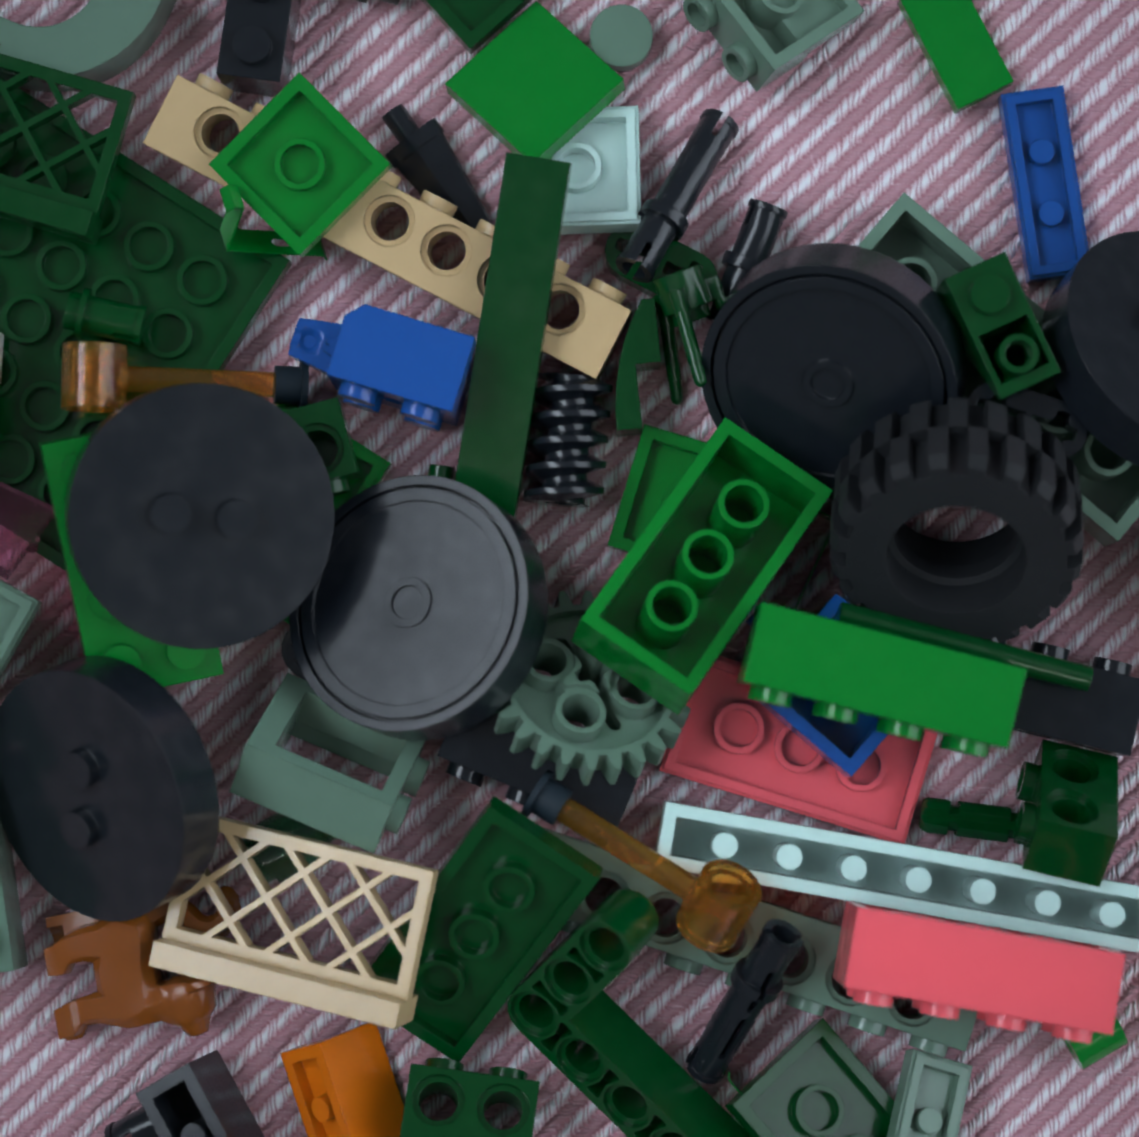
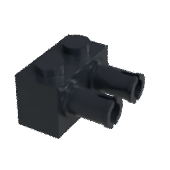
[104,1050,265,1137]

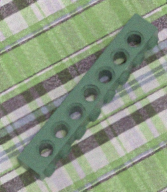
[542,827,977,1057]

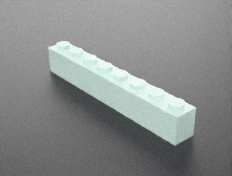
[653,801,1139,953]

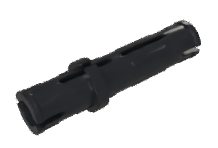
[615,109,739,283]
[685,919,803,1084]

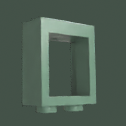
[229,673,430,854]

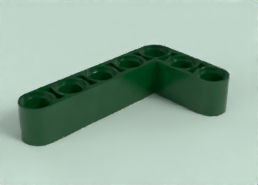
[507,889,751,1137]

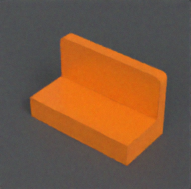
[280,1023,404,1137]

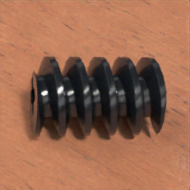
[523,373,613,508]

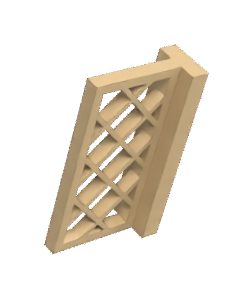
[148,816,439,1029]

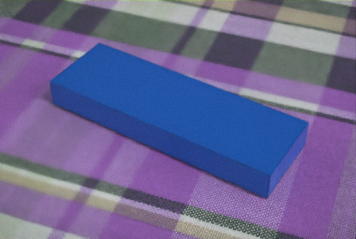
[998,85,1089,283]

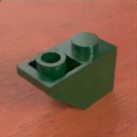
[935,252,1061,400]

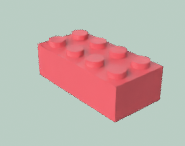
[833,901,1126,1044]

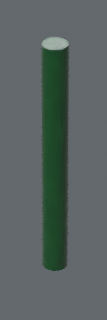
[835,602,1093,692]

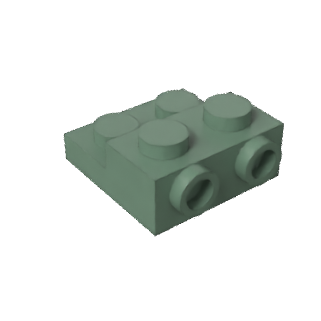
[683,0,864,92]

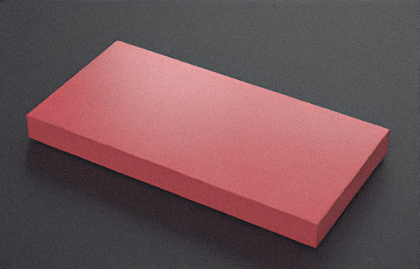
[659,656,937,843]

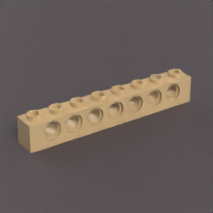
[143,73,633,379]

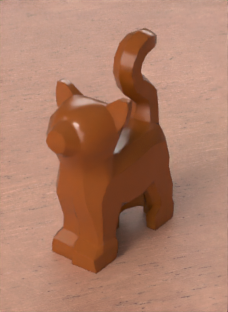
[43,885,241,1041]

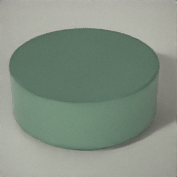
[590,5,653,72]

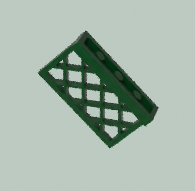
[0,54,136,246]

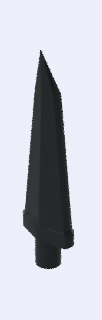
[382,104,494,241]

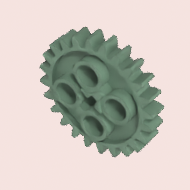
[494,590,690,786]

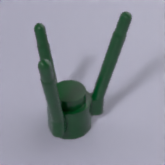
[652,264,727,405]

